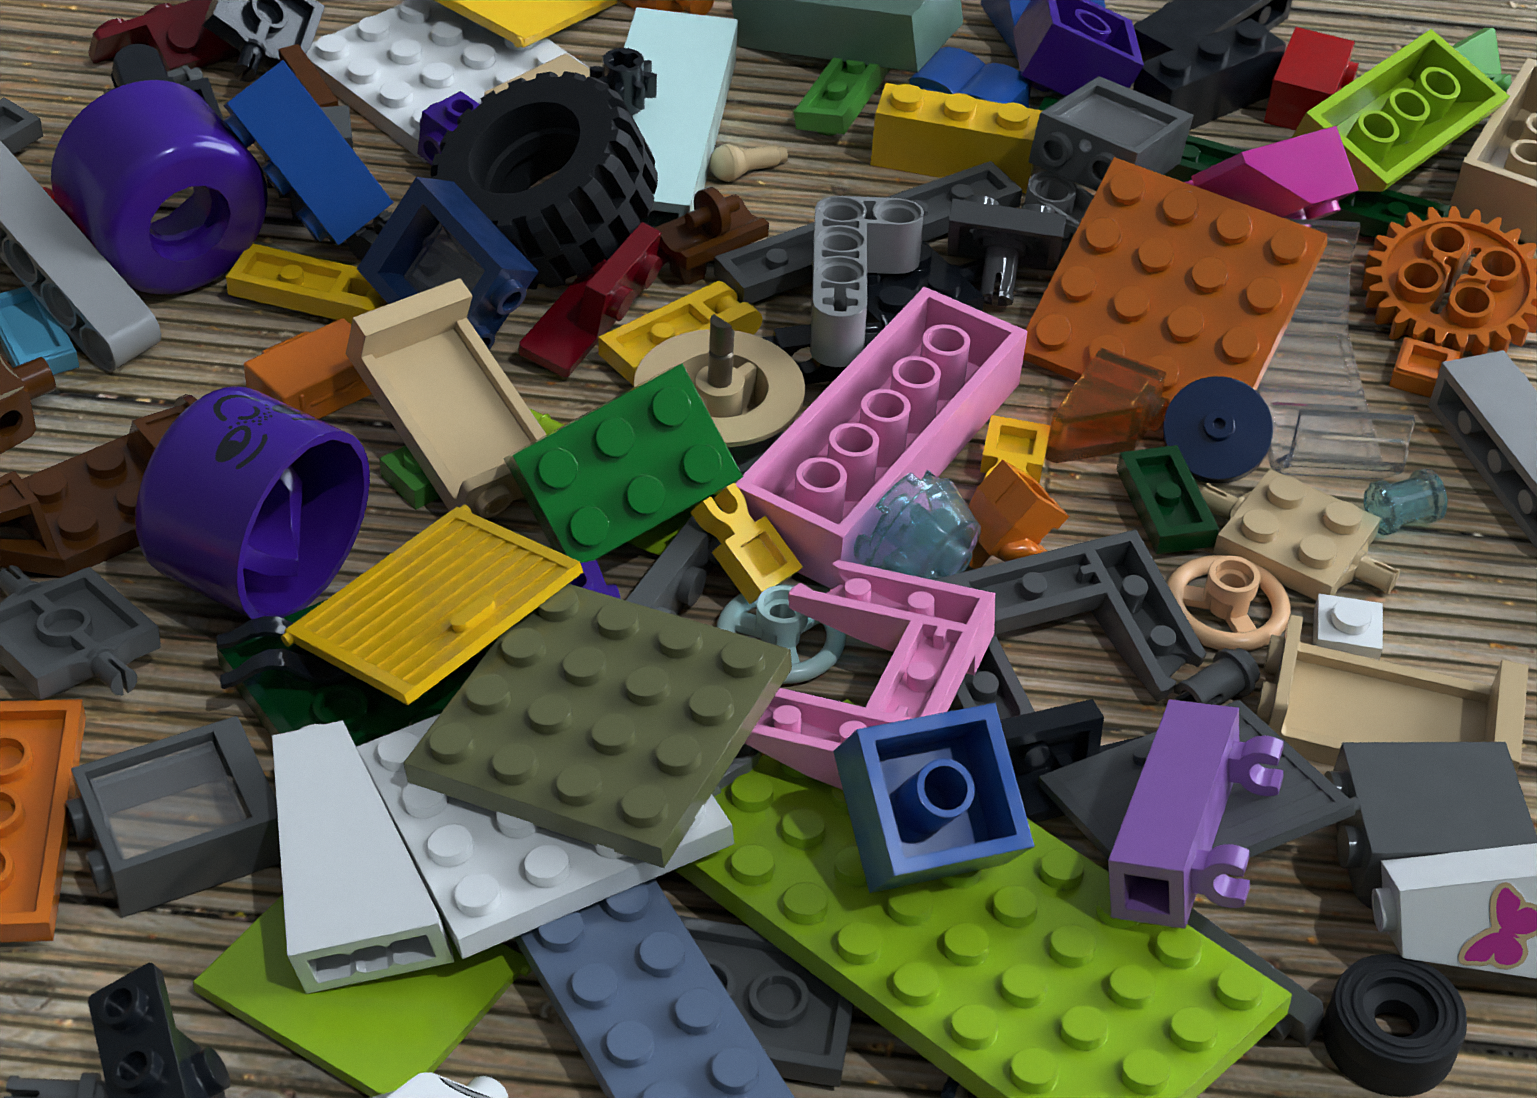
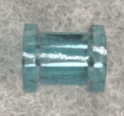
[1364,468,1448,535]

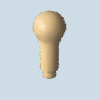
[710,144,788,182]

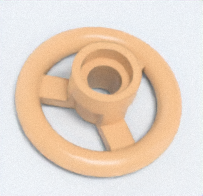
[1167,555,1291,651]

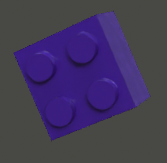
[1013,0,1144,96]

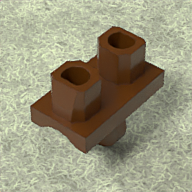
[655,187,769,285]

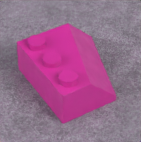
[1185,126,1359,227]

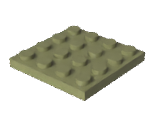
[403,584,792,868]

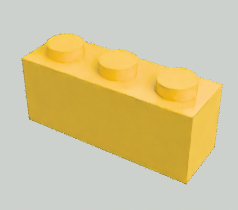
[870,83,1042,193]

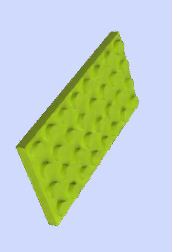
[674,699,1292,1098]

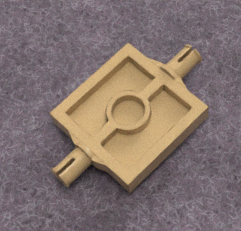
[1201,469,1400,601]

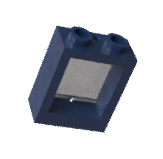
[357,177,539,350]

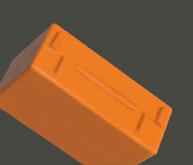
[244,318,372,419]

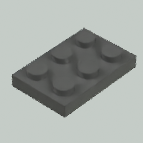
[678,915,854,1087]

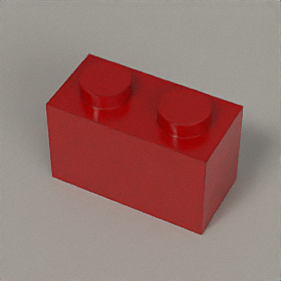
[1263,27,1359,131]

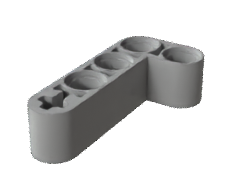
[810,196,924,367]

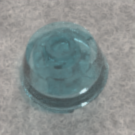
[854,470,981,580]

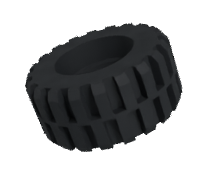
[430,71,658,290]

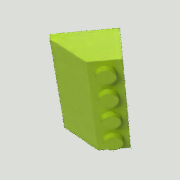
[1291,29,1510,191]

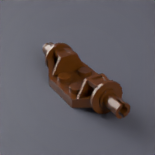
[0,394,197,577]

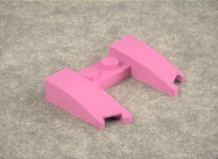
[744,560,995,790]

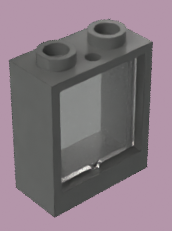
[1028,76,1194,191]
[65,716,281,917]

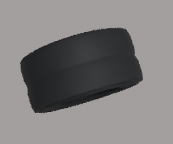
[1323,954,1467,1097]

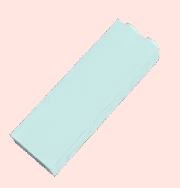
[624,7,738,228]

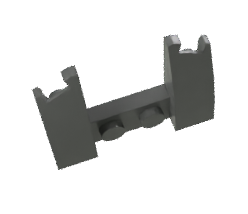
[934,529,1207,719]

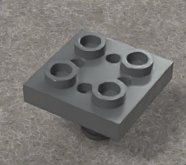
[947,195,1067,306]

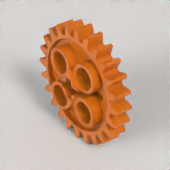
[1362,206,1537,359]

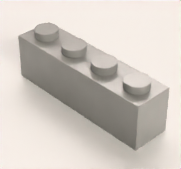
[1429,350,1537,549]

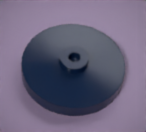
[1163,376,1273,484]

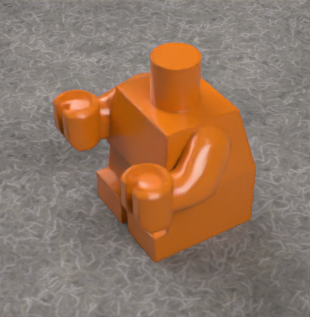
[959,459,1070,569]

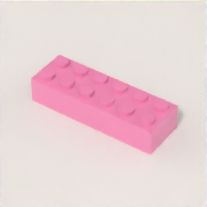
[735,287,1027,589]

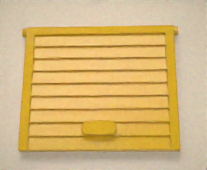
[434,0,618,48]
[281,504,583,705]

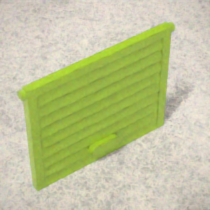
[193,895,532,1097]

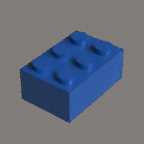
[223,60,394,245]

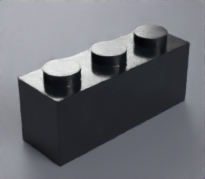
[1131,19,1286,131]

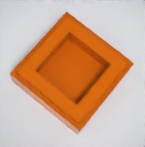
[1389,337,1461,398]

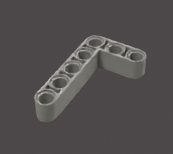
[0,141,161,372]

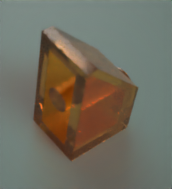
[1045,347,1169,463]

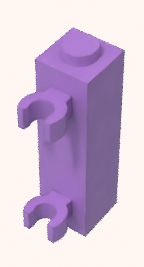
[1108,699,1284,929]

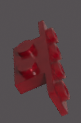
[88,0,240,72]
[518,222,669,377]

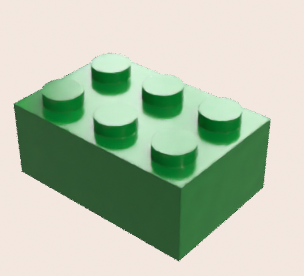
[503,363,743,563]

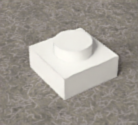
[1313,593,1383,660]

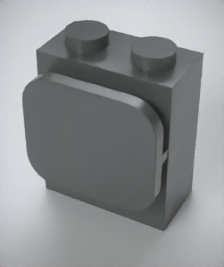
[1324,742,1537,910]

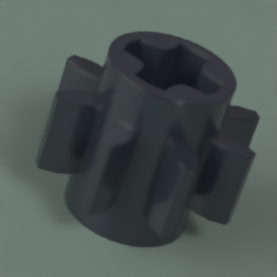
[590,48,657,115]

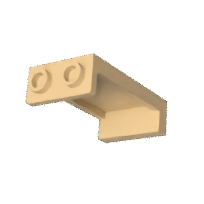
[346,278,547,518]
[1255,614,1529,773]

